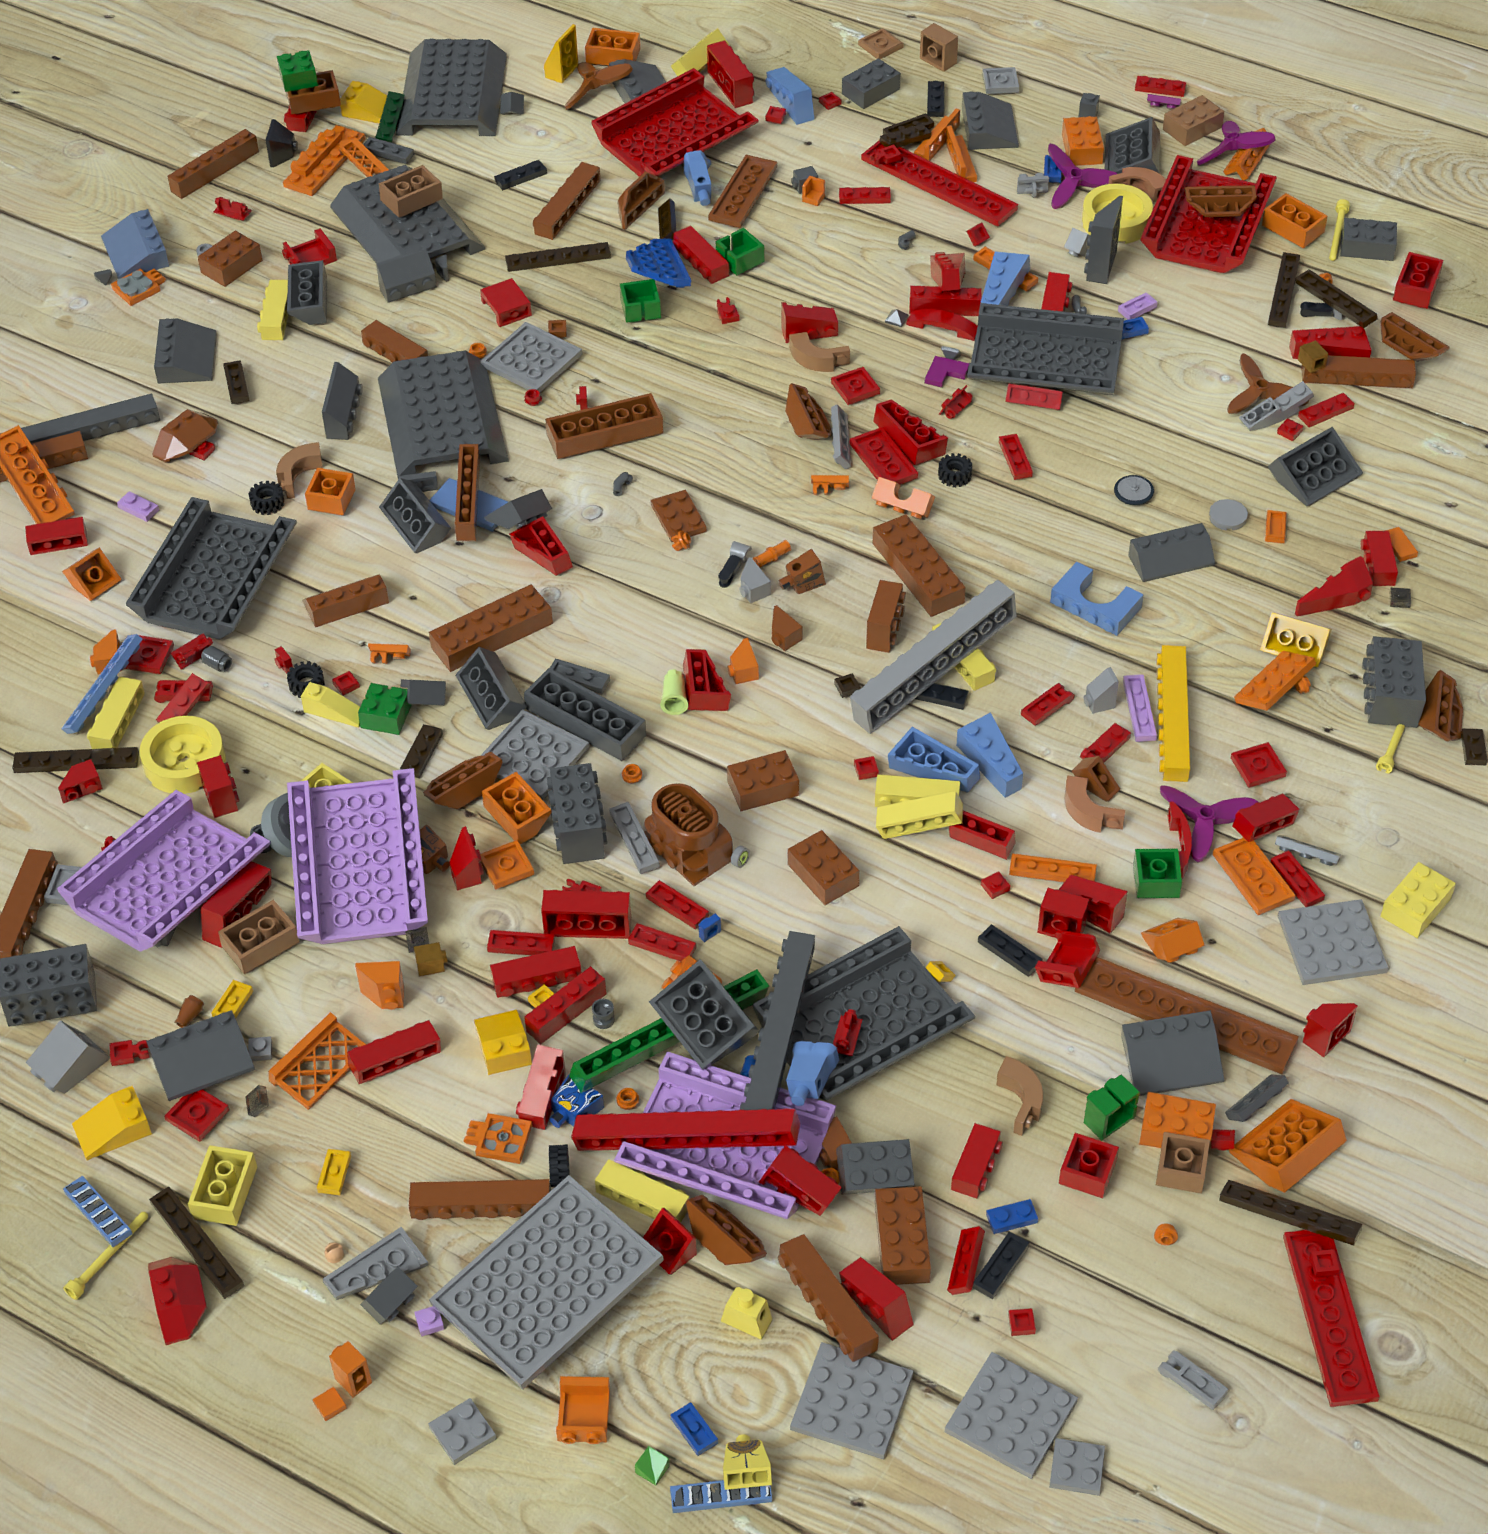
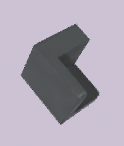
[500,92,524,115]

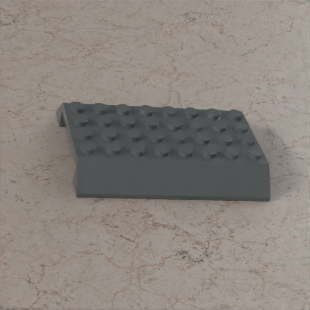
[396,38,507,136]
[330,165,485,263]
[967,303,1124,395]
[378,350,509,477]
[126,497,297,640]
[753,926,975,1101]

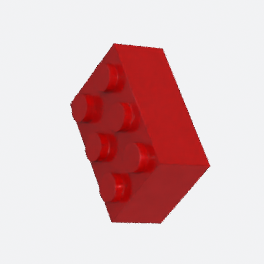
[1393,252,1444,309]

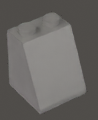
[26,1020,110,1094]

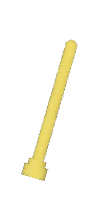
[1329,199,1350,261]
[1376,724,1405,774]
[63,1212,148,1300]

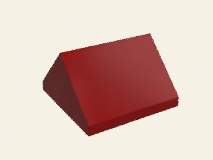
[643,1208,697,1275]

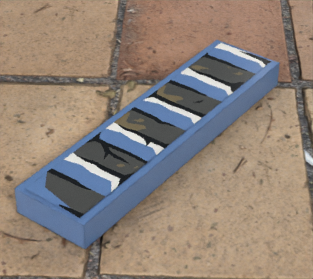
[63,1176,132,1247]
[670,1480,772,1513]

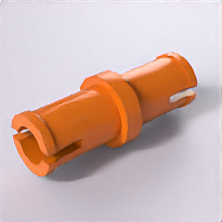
[753,540,791,568]

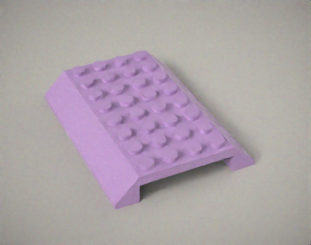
[287,768,428,944]
[57,790,271,952]
[614,1052,836,1219]

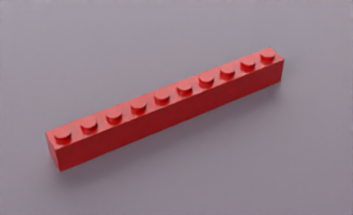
[571,1108,801,1151]

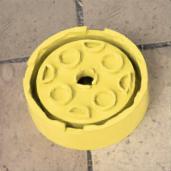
[1082,184,1153,244]
[139,716,226,794]

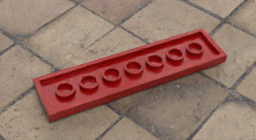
[1283,1230,1380,1407]

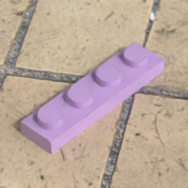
[1123,675,1157,742]

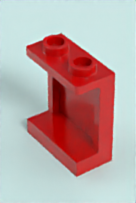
[282,228,337,266]
[480,278,532,327]
[1035,930,1100,988]

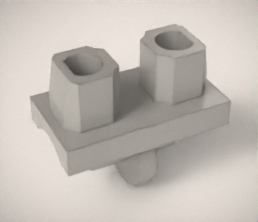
[1017,173,1049,197]

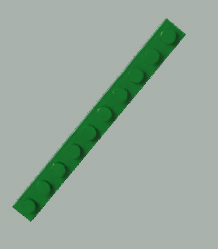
[569,969,769,1093]

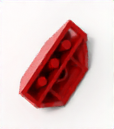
[148,1257,207,1345]

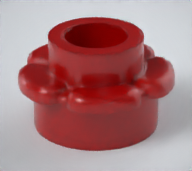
[524,389,542,406]

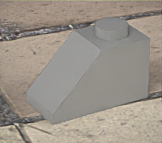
[1064,228,1090,257]
[739,558,771,603]
[1084,667,1119,714]

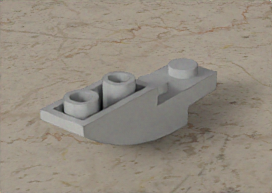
[1239,381,1314,431]

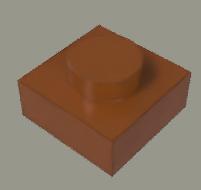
[548,320,567,338]

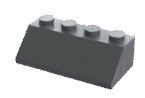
[287,260,327,325]
[322,362,363,440]
[379,478,451,553]
[1128,523,1215,582]
[455,647,527,730]

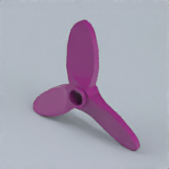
[1197,121,1276,165]
[1048,143,1117,209]
[1160,785,1258,862]

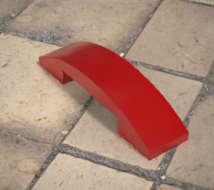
[906,309,978,341]
[1167,802,1192,879]

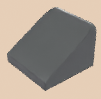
[435,255,449,282]

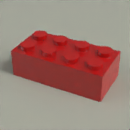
[707,40,755,108]
[541,890,632,939]

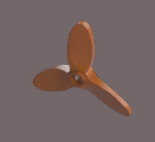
[565,62,633,110]
[1227,353,1309,414]

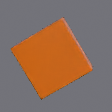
[313,1387,347,1421]

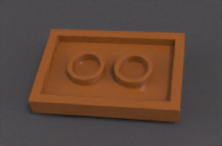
[651,489,707,542]

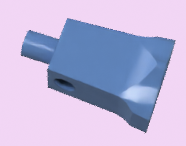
[684,150,711,206]
[786,1041,839,1106]

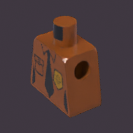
[778,549,826,594]
[420,824,450,874]

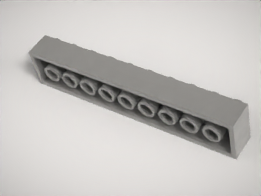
[850,580,1017,734]

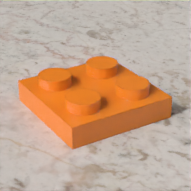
[480,840,534,890]

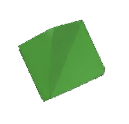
[635,1446,670,1486]

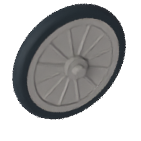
[1114,475,1154,505]

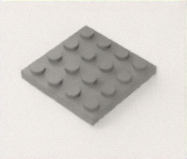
[481,322,582,392]
[480,709,589,800]
[1278,899,1388,985]
[790,1342,913,1460]
[944,1352,1078,1479]

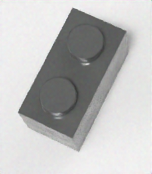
[360,1266,418,1324]

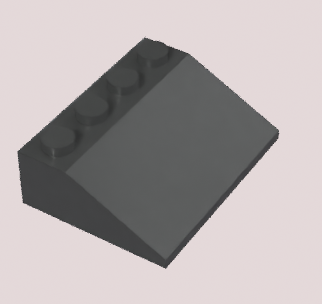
[609,59,666,103]
[962,91,1019,150]
[1104,117,1160,174]
[1084,196,1123,284]
[154,318,216,384]
[1267,426,1363,506]
[649,959,760,1070]
[146,1010,255,1101]
[1121,1010,1224,1096]

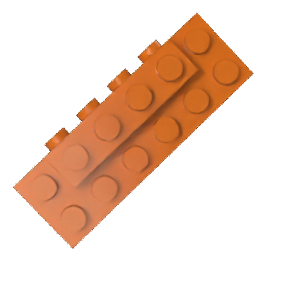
[283,125,365,196]
[0,425,75,524]

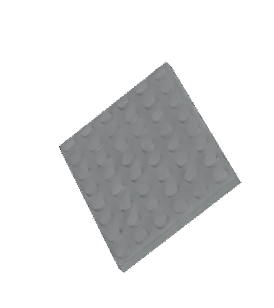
[429,1175,664,1390]

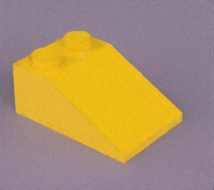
[544,24,579,83]
[340,81,387,123]
[474,1009,532,1075]
[72,1085,152,1160]

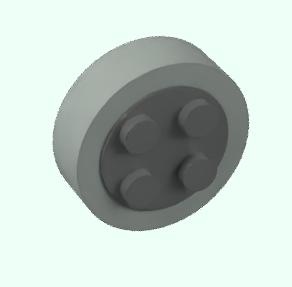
[261,793,292,857]

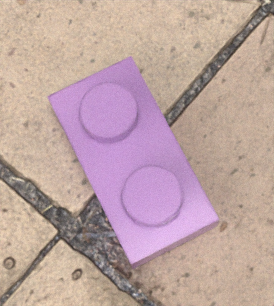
[1118,293,1158,320]
[117,491,159,522]

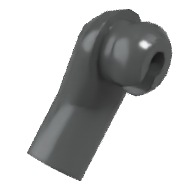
[898,230,916,249]
[1072,295,1087,314]
[613,472,633,496]

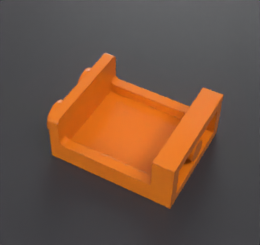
[556,1376,610,1444]

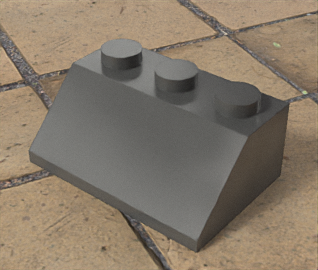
[376,248,437,303]
[484,489,552,529]

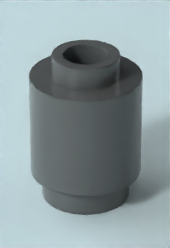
[201,646,232,672]

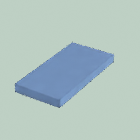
[429,478,508,532]

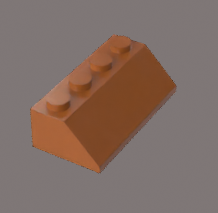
[302,574,389,628]

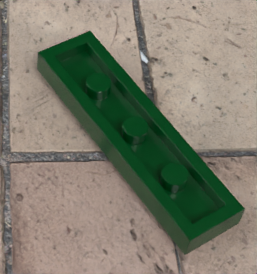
[375,91,405,143]

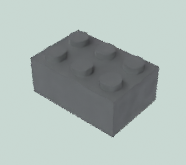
[842,58,901,109]
[1340,218,1397,261]
[836,1139,915,1195]

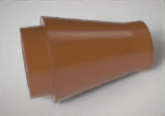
[175,995,204,1028]

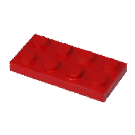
[849,427,918,485]

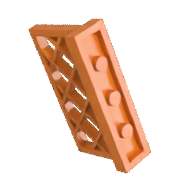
[268,1012,366,1110]

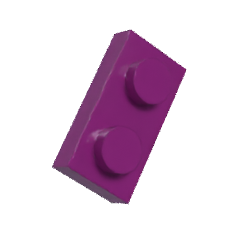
[1147,94,1182,109]

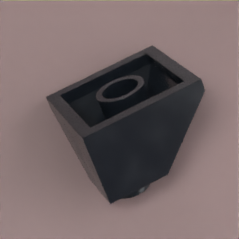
[265,119,298,168]

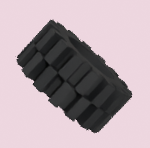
[938,453,972,488]
[248,481,285,515]
[287,661,325,698]
[549,1144,570,1187]

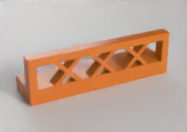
[914,108,960,161]
[946,126,977,182]
[1223,128,1270,180]
[339,137,389,177]

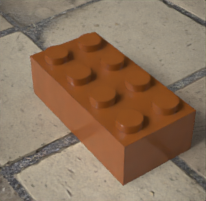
[875,1186,931,1285]

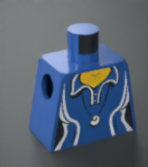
[549,1075,604,1128]

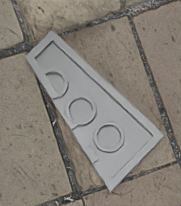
[323,1227,428,1300]

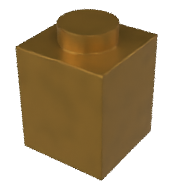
[1298,340,1328,373]
[414,942,448,977]

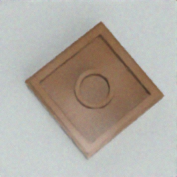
[858,28,904,59]

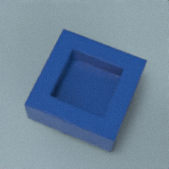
[698,913,721,942]

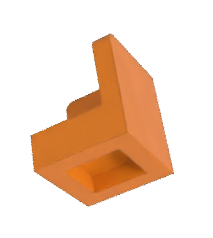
[802,176,825,206]

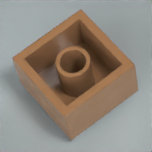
[920,23,958,72]
[1155,1132,1210,1194]

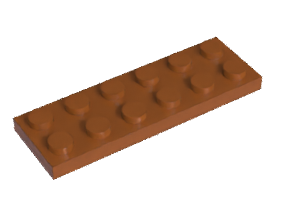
[708,154,777,228]

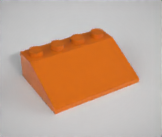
[1229,1099,1347,1193]

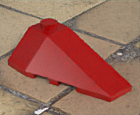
[1295,556,1373,617]

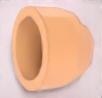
[324,1242,344,1263]

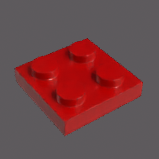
[831,367,880,405]
[124,635,174,674]
[1230,742,1287,788]
[164,1089,230,1142]

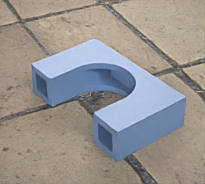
[1050,562,1144,636]

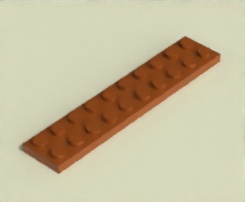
[1075,957,1299,1074]

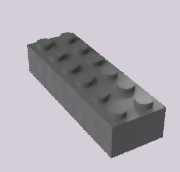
[524,668,646,761]

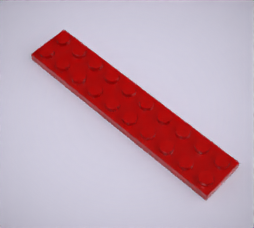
[861,140,1018,227]

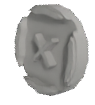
[1209,499,1248,530]

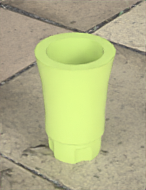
[660,669,688,715]

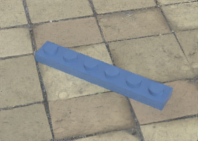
[61,634,142,734]

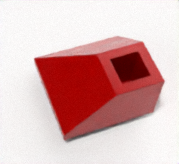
[449,826,484,891]

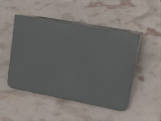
[398,471,438,492]
[400,679,446,705]

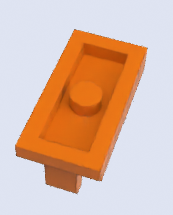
[811,475,849,495]
[368,643,411,664]

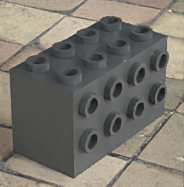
[1362,636,1426,728]
[547,763,607,864]
[0,944,97,1027]

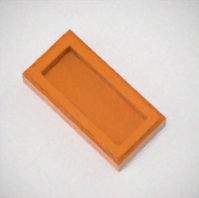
[1265,510,1287,544]
[1386,527,1418,562]

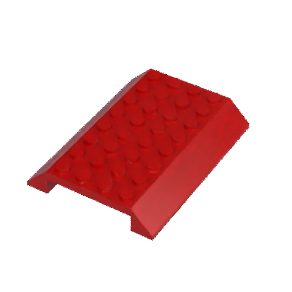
[591,68,759,177]
[1140,155,1277,273]

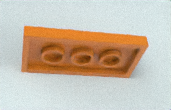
[1234,651,1316,711]
[1213,837,1295,915]

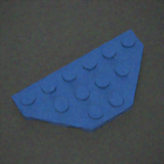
[626,239,691,288]

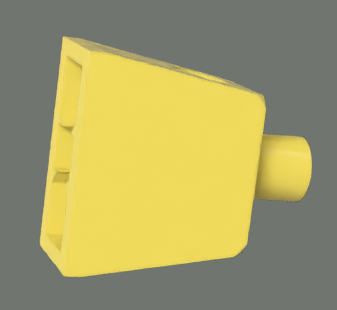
[721,1287,772,1340]

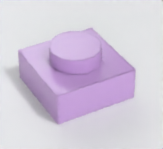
[414,1306,444,1337]

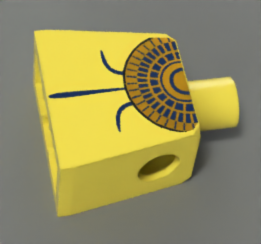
[723,1434,772,1490]

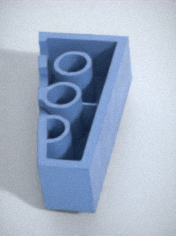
[765,67,814,125]
[980,252,1031,306]
[956,712,1023,798]
[888,727,980,793]

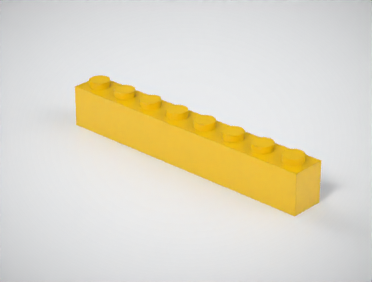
[1156,645,1190,782]

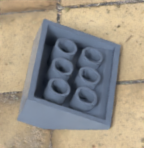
[101,209,169,279]

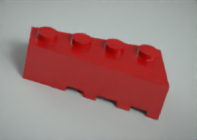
[930,252,966,291]
[1289,326,1371,359]
[873,399,948,465]
[200,861,271,948]

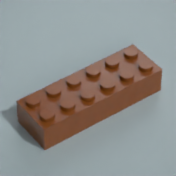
[545,393,663,459]
[872,514,966,617]
[429,584,553,672]

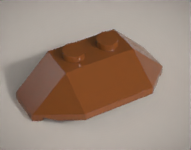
[617,172,665,230]
[1185,185,1257,217]
[1380,312,1450,362]
[785,383,832,439]
[152,409,218,463]
[1419,670,1463,742]
[423,752,503,809]
[686,1195,767,1265]

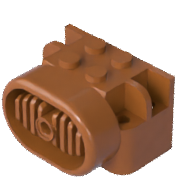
[644,783,733,886]

